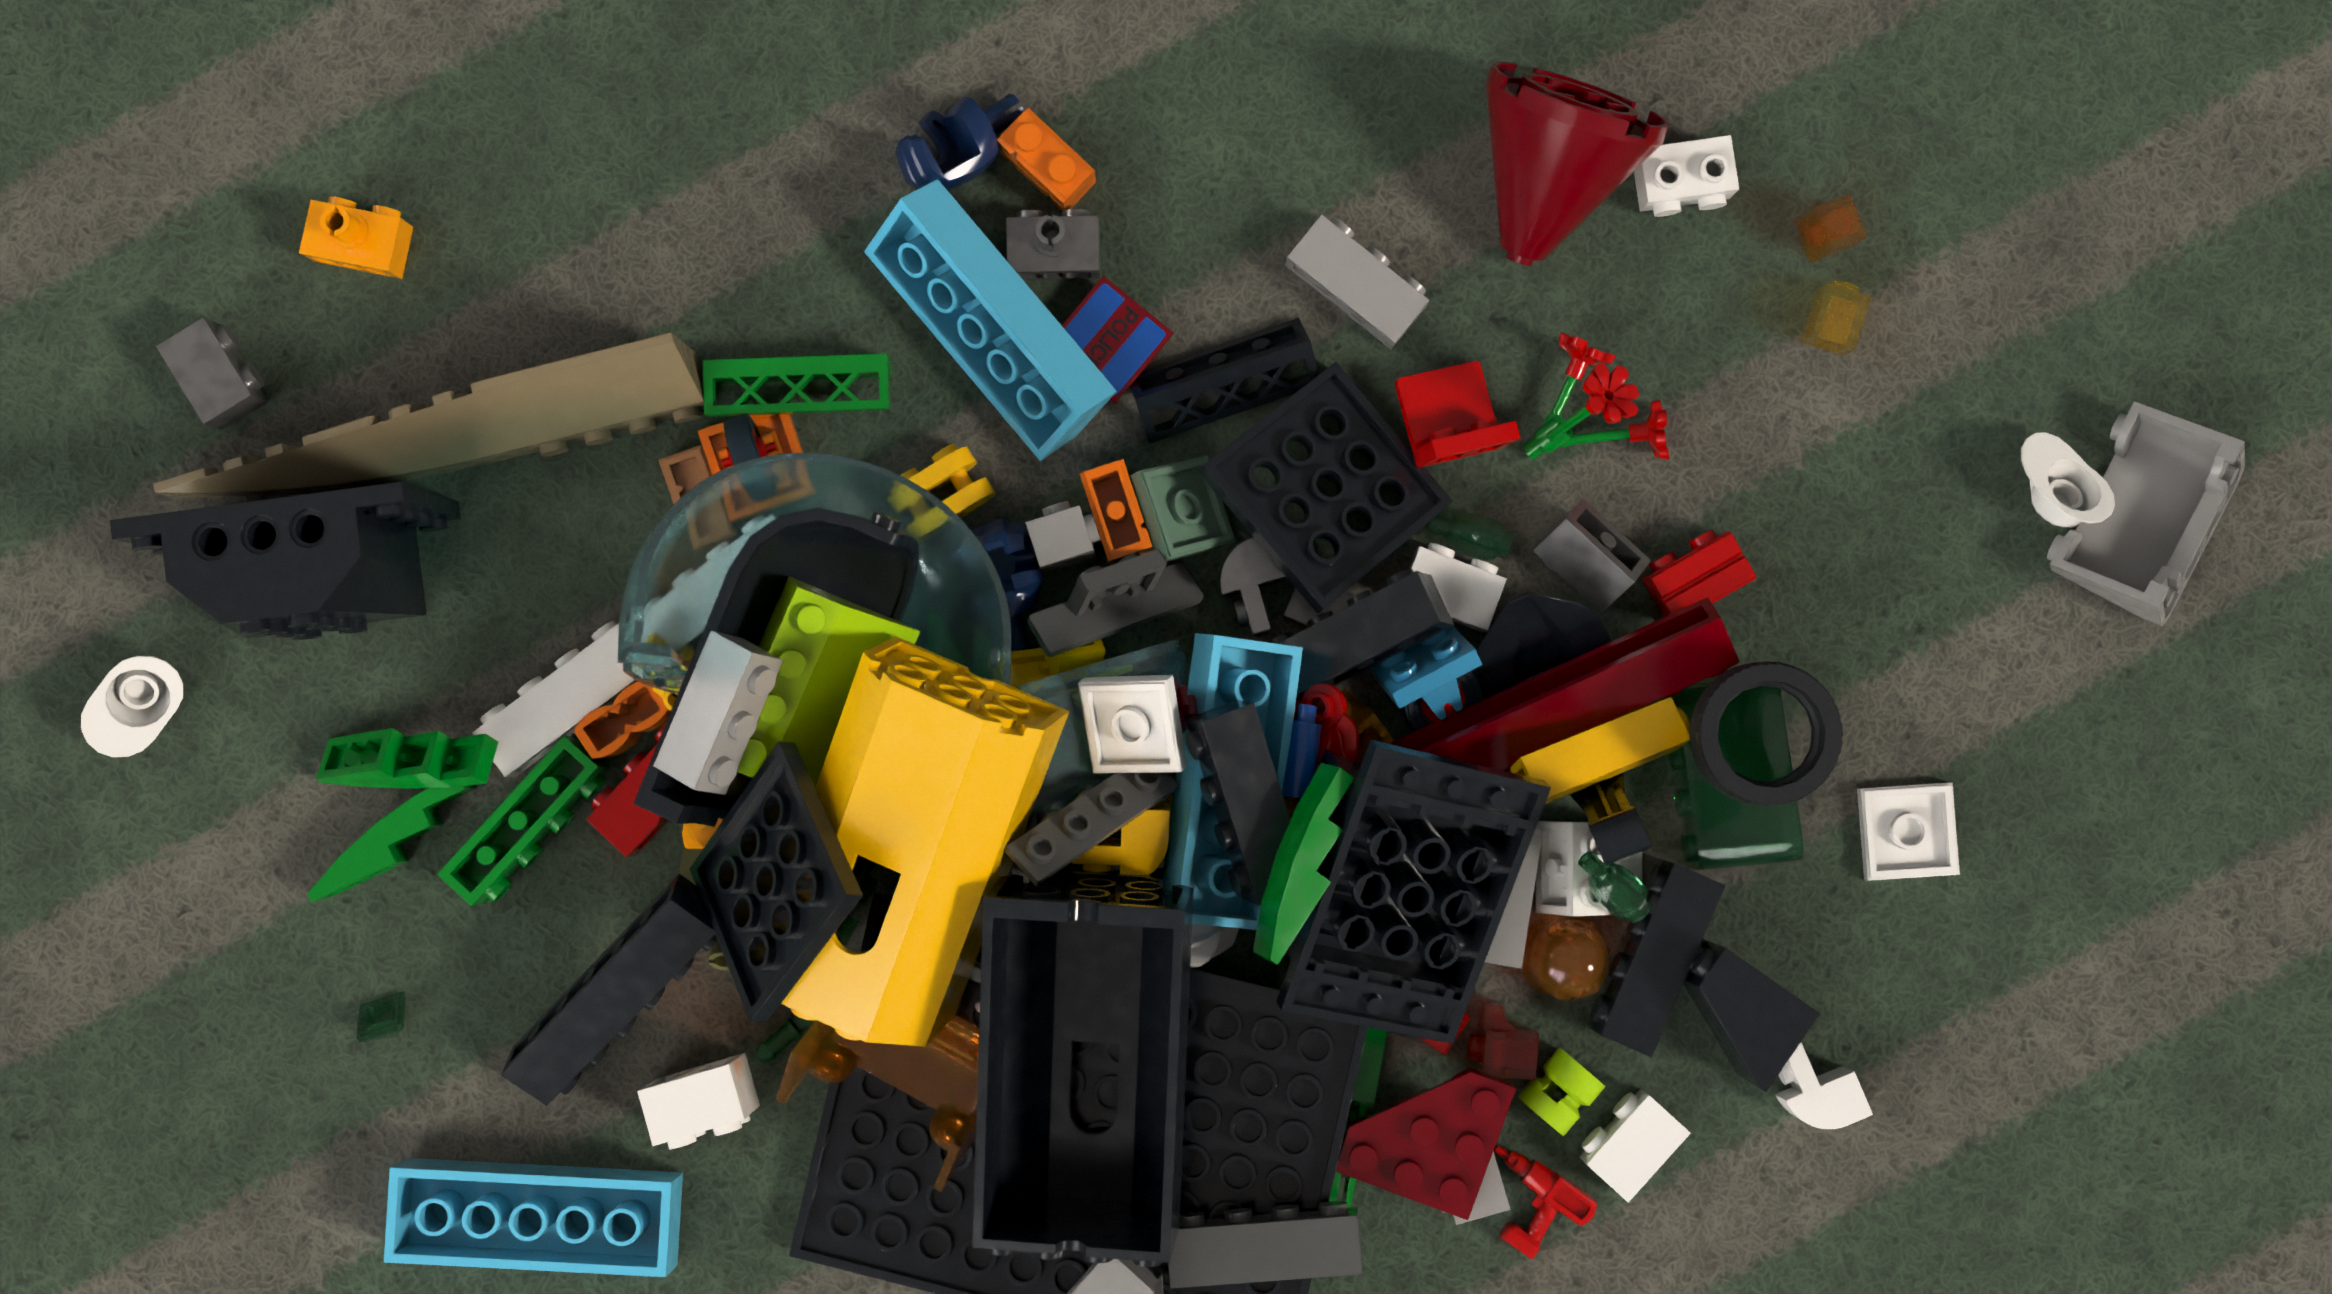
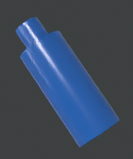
[1282,704,1322,799]

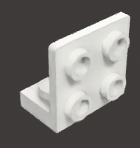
[1536,821,1642,916]

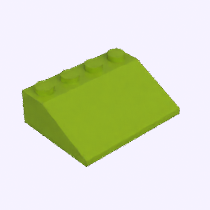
[737,577,920,787]

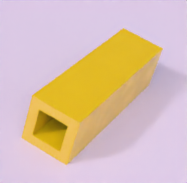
[1510,697,1690,804]

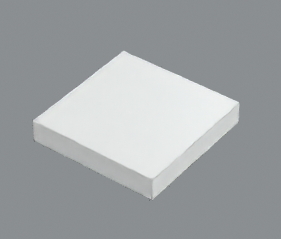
[1078,675,1187,773]
[1857,782,1960,881]

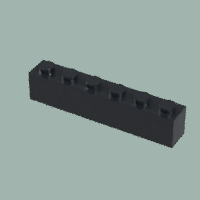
[501,873,718,1106]

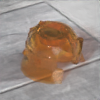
[1522,914,1611,1000]

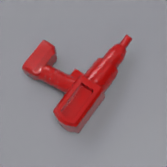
[1494,1145,1597,1260]

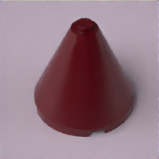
[1485,62,1670,266]

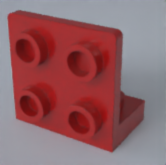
[1394,361,1521,469]

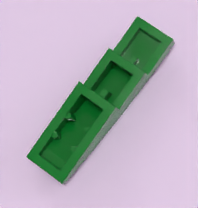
[315,728,498,789]
[1253,763,1354,965]
[307,785,477,902]

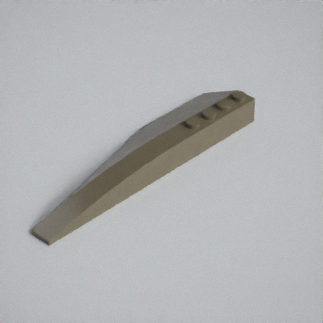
[153,333,704,497]

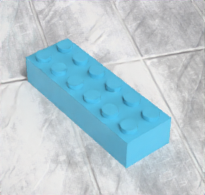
[864,179,1117,461]
[1162,633,1303,930]
[384,1158,683,1277]

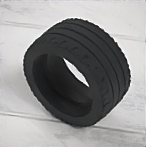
[1689,661,1843,806]

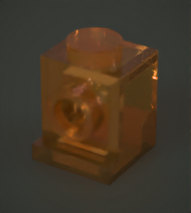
[1794,194,1867,264]

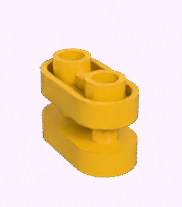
[889,444,996,541]

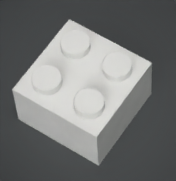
[637,1053,760,1150]

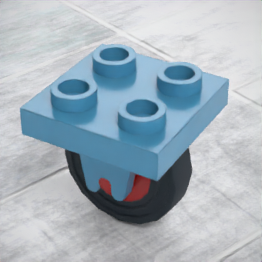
[1370,626,1483,731]

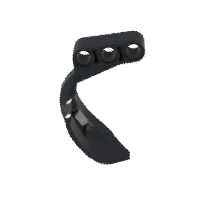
[1476,592,1651,866]

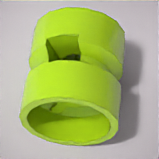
[1517,1047,1606,1137]

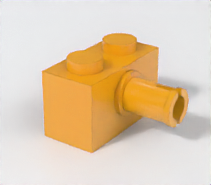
[299,196,413,279]

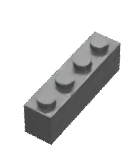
[1168,1201,1363,1289]

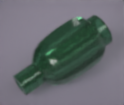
[1428,513,1514,561]
[1578,851,1651,923]

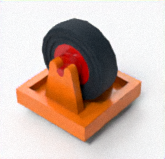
[697,413,816,519]

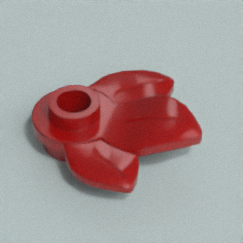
[1293,683,1359,767]

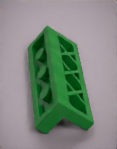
[703,353,893,417]

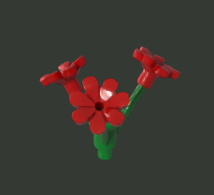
[1523,332,1669,460]

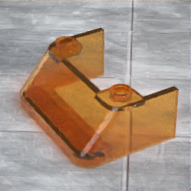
[776,1015,979,1192]

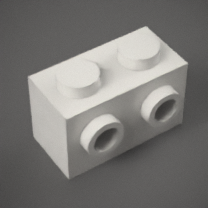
[1634,135,1739,217]

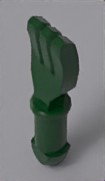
[756,1016,821,1062]

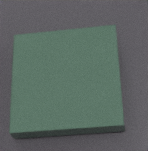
[1130,455,1236,562]

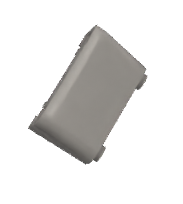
[2047,401,2245,626]

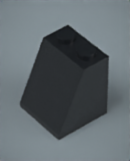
[1684,941,1820,1092]

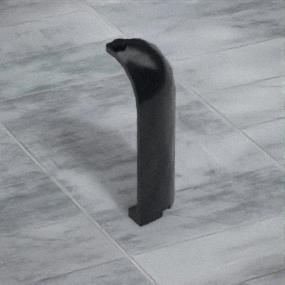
[633,508,919,827]

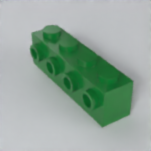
[437,735,611,906]

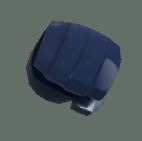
[895,93,1024,191]
[951,518,1044,653]

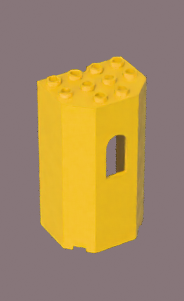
[781,636,1070,1047]

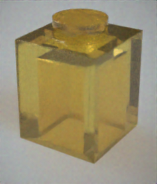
[1800,280,1871,356]

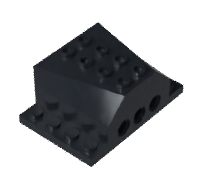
[110,482,461,640]
[1276,740,1551,1044]

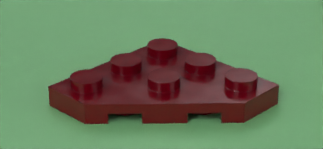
[1336,1068,1516,1220]

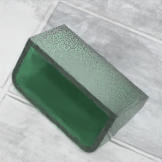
[1661,682,1804,870]

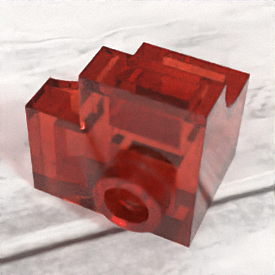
[1467,1000,1539,1080]

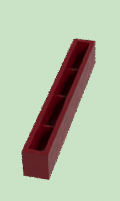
[1388,597,1740,771]

